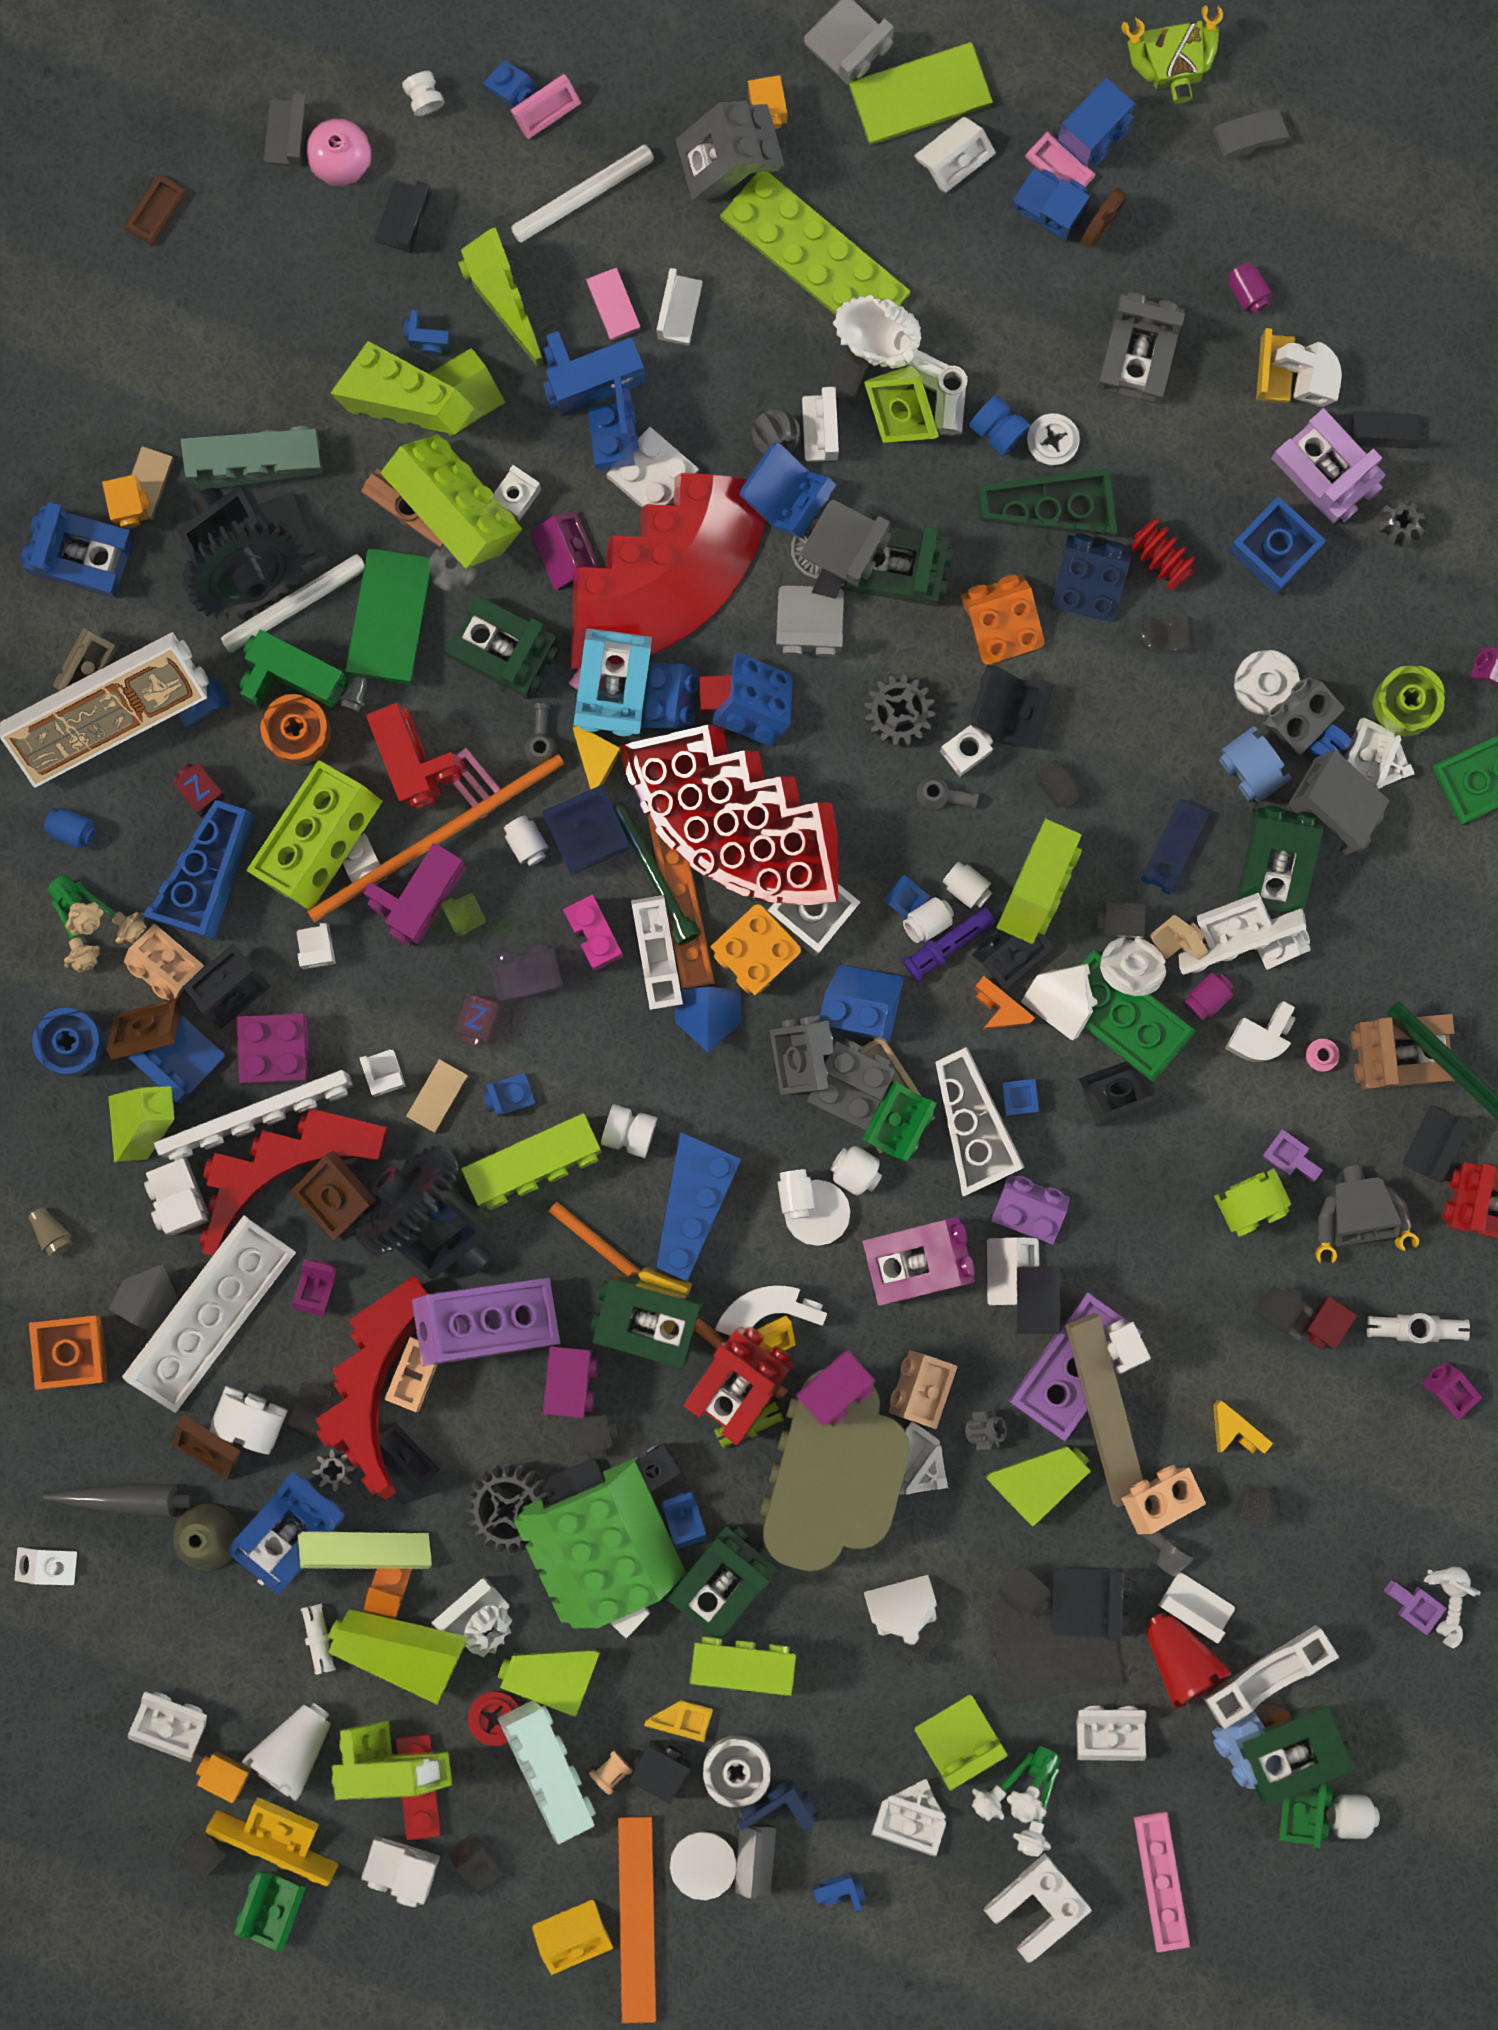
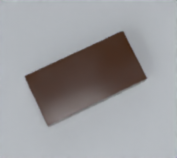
[124,173,188,246]

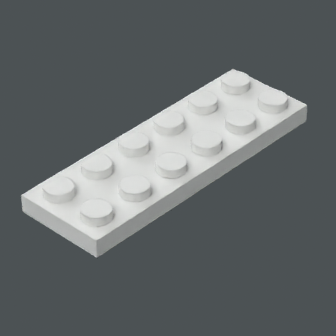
[154,1070,354,1161]
[122,1215,296,1413]

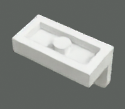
[915,117,996,193]
[657,268,703,346]
[987,1238,1039,1305]
[1158,1572,1235,1643]
[432,1576,510,1647]

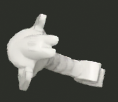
[1424,1567,1480,1648]

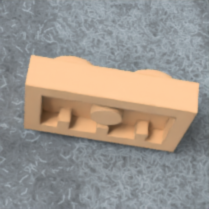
[124,923,204,1000]
[889,1350,958,1429]

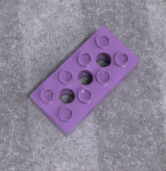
[412,1278,560,1366]
[1008,1293,1142,1441]

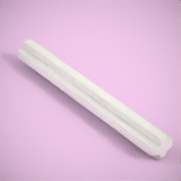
[511,145,654,242]
[221,555,365,652]

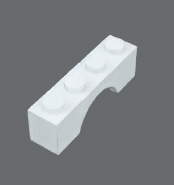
[1202,1626,1339,1729]

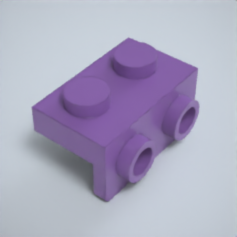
[991,1175,1070,1244]

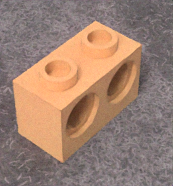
[385,1337,438,1412]
[1121,1465,1206,1534]

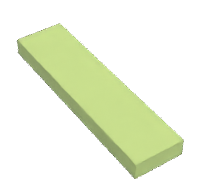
[298,1532,432,1569]

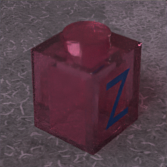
[455,994,500,1047]

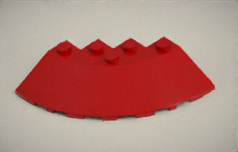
[570,473,766,669]
[619,725,838,905]

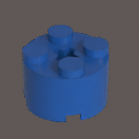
[32,1008,106,1077]

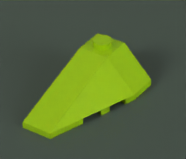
[458,227,544,367]

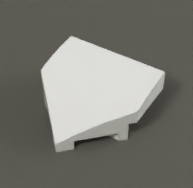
[1344,718,1414,789]
[1021,963,1098,1040]
[899,1421,948,1495]
[864,1575,937,1645]
[871,1779,946,1857]

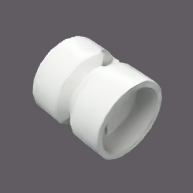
[601,1104,658,1158]

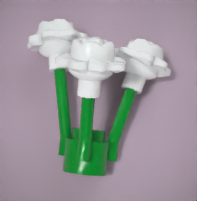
[972,1746,1061,1857]

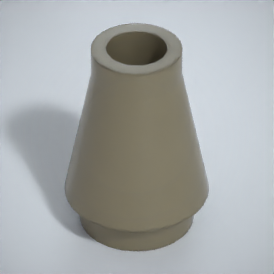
[28,1207,73,1258]

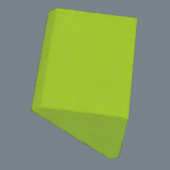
[429,348,505,437]
[864,365,939,443]

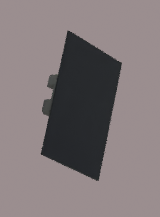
[811,569,845,599]

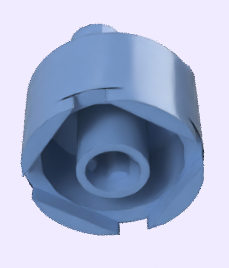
[1219,726,1292,803]

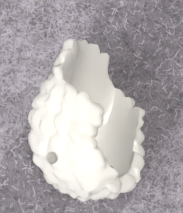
[833,295,921,369]

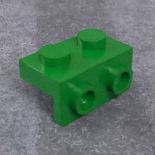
[862,1081,936,1162]
[1279,1782,1333,1849]
[234,1871,306,1951]

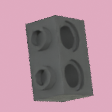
[1263,677,1345,756]

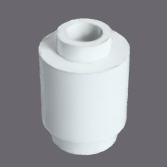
[504,815,549,866]
[942,861,993,909]
[903,897,954,943]
[777,1169,815,1219]

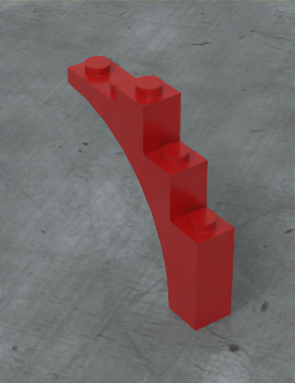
[199,1108,389,1256]
[315,1276,430,1500]

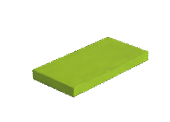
[849,42,993,145]

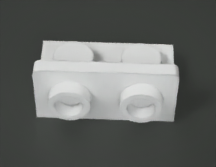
[802,387,839,462]

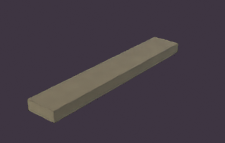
[1065,1312,1143,1507]

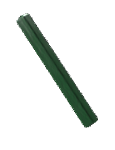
[1386,1002,1498,1121]

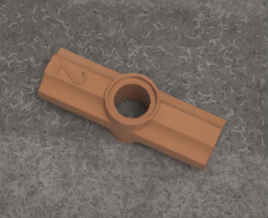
[361,469,445,549]

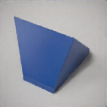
[675,987,741,1053]

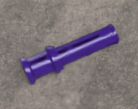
[901,907,996,983]

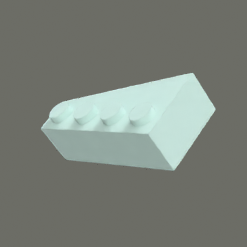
[497,1700,596,1844]

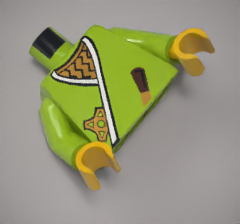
[1121,5,1223,104]

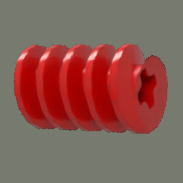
[1132,516,1200,591]

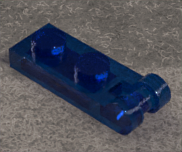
[1140,799,1210,895]

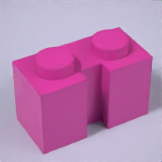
[563,894,623,972]

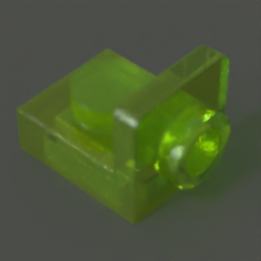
[440,893,487,937]

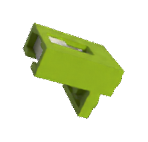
[332,1721,452,1800]

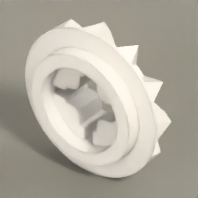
[1027,414,1079,466]
[464,1604,512,1657]

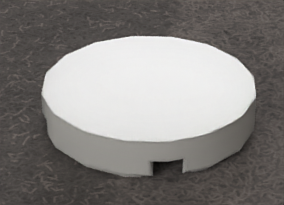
[1234,650,1300,716]
[1100,937,1166,996]
[784,1180,851,1246]
[670,1831,737,1900]

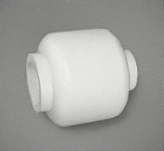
[830,1146,882,1195]
[1326,1794,1379,1839]

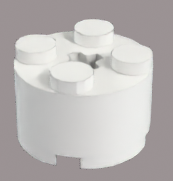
[209,1386,288,1454]
[703,1735,770,1807]

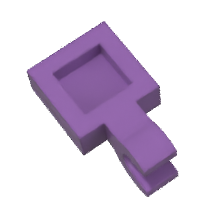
[1262,1129,1323,1182]
[1383,1580,1447,1635]

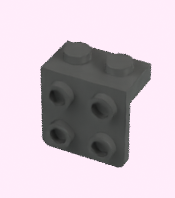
[802,500,892,587]

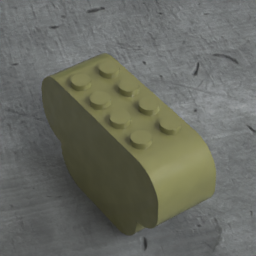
[760,1368,910,1571]

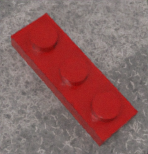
[396,1734,441,1840]

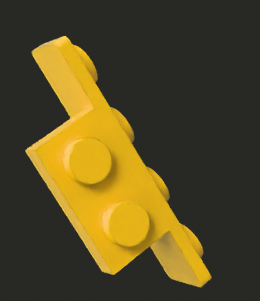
[205,1797,339,1886]

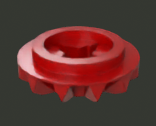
[468,1691,519,1746]

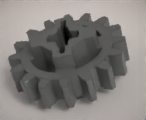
[864,675,935,747]

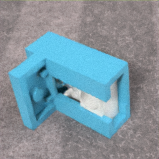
[573,628,652,736]

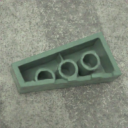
[181,426,324,491]

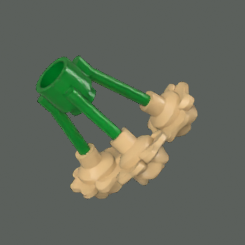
[47,875,147,973]

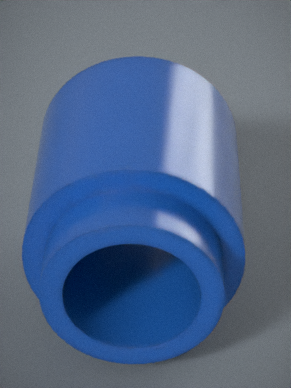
[44,808,96,850]

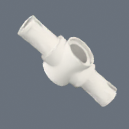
[1367,1313,1470,1343]

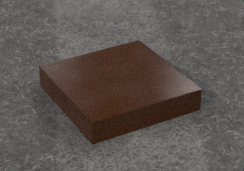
[107,998,181,1060]
[291,1150,376,1241]
[172,1415,240,1481]

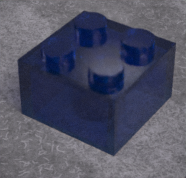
[542,785,631,876]

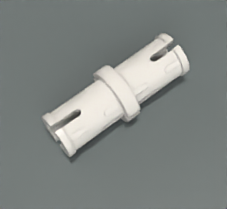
[301,1604,336,1675]

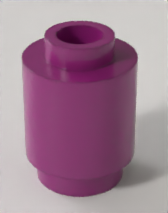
[1228,262,1272,314]
[1184,973,1234,1021]

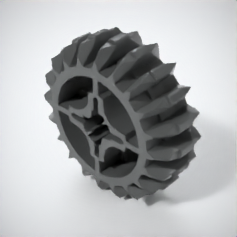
[465,1463,554,1555]

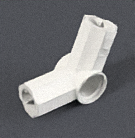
[905,349,967,436]

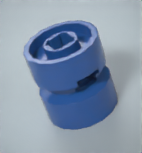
[969,394,1031,457]

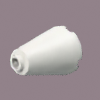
[242,1703,331,1801]

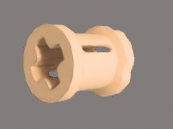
[589,1750,633,1795]

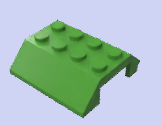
[514,1458,686,1628]

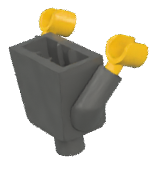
[1315,1165,1419,1263]

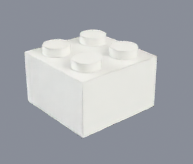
[768,884,860,957]

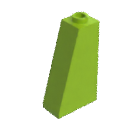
[328,1609,468,1705]

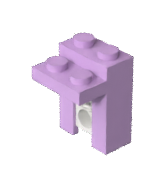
[1272,408,1386,524]

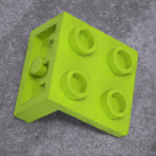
[915,1695,1008,1791]

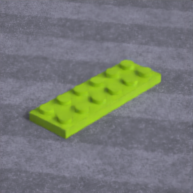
[720,172,911,315]

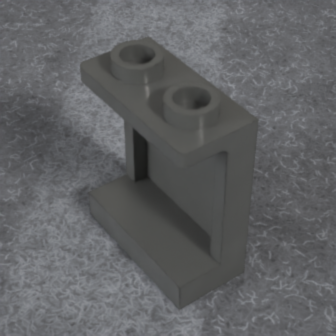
[1288,749,1390,856]

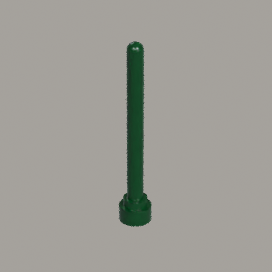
[613,803,701,946]

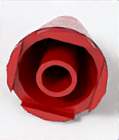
[1145,1612,1232,1710]

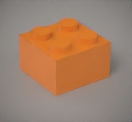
[29,1316,109,1390]

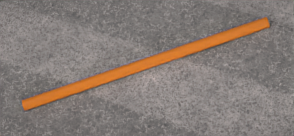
[307,754,565,923]
[548,1202,788,1400]

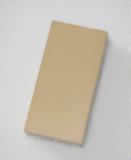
[132,446,174,520]
[406,1059,469,1133]

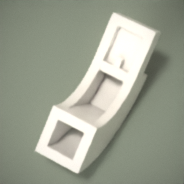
[631,895,683,1010]
[715,1286,827,1336]

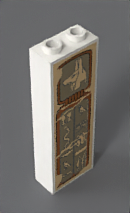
[0,632,209,788]

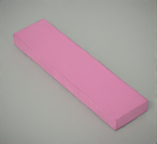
[1133,1811,1190,1953]

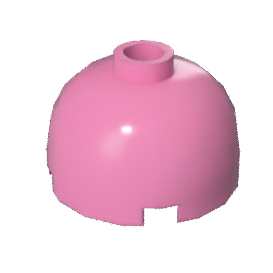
[306,118,371,186]

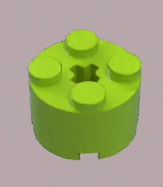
[1373,666,1445,737]
[1214,1168,1292,1237]

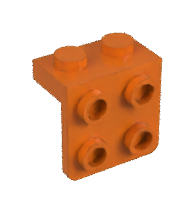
[960,575,1045,665]

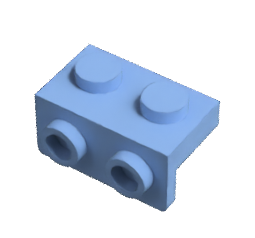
[1212,1711,1280,1789]

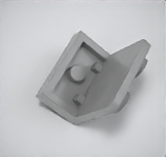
[804,0,894,85]
[776,585,844,657]

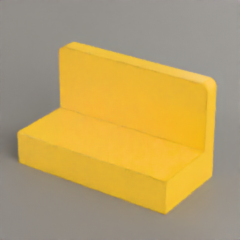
[1256,328,1295,403]
[532,1900,614,1975]

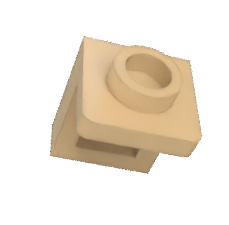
[1150,915,1208,960]

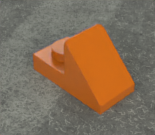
[974,976,1035,1030]
[363,1569,412,1620]

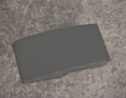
[1213,109,1289,158]

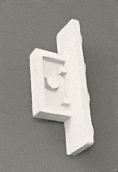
[1179,893,1307,974]

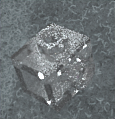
[428,545,478,593]

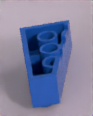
[143,800,256,940]
[656,1132,741,1282]

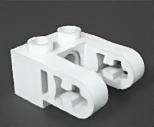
[984,1853,1092,1963]

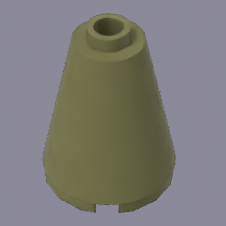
[173,1504,240,1571]

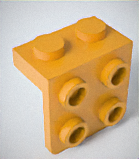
[710,904,801,995]

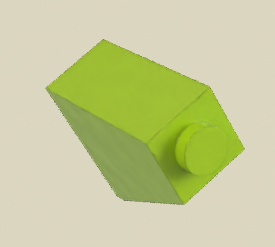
[109,1086,174,1162]
[985,1446,1090,1527]
[497,1648,601,1717]

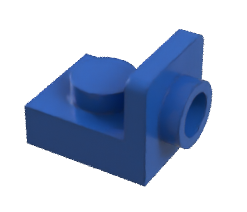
[483,1072,536,1117]
[813,1873,866,1912]

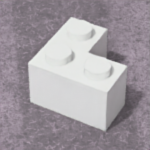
[144,1158,211,1235]
[362,1836,440,1907]

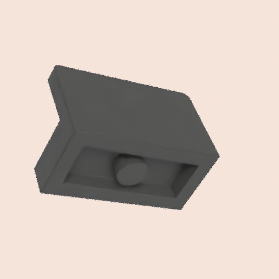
[264,93,309,167]
[734,1825,776,1899]

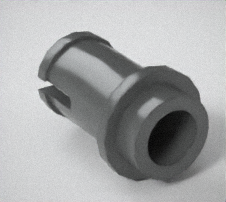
[339,676,369,713]

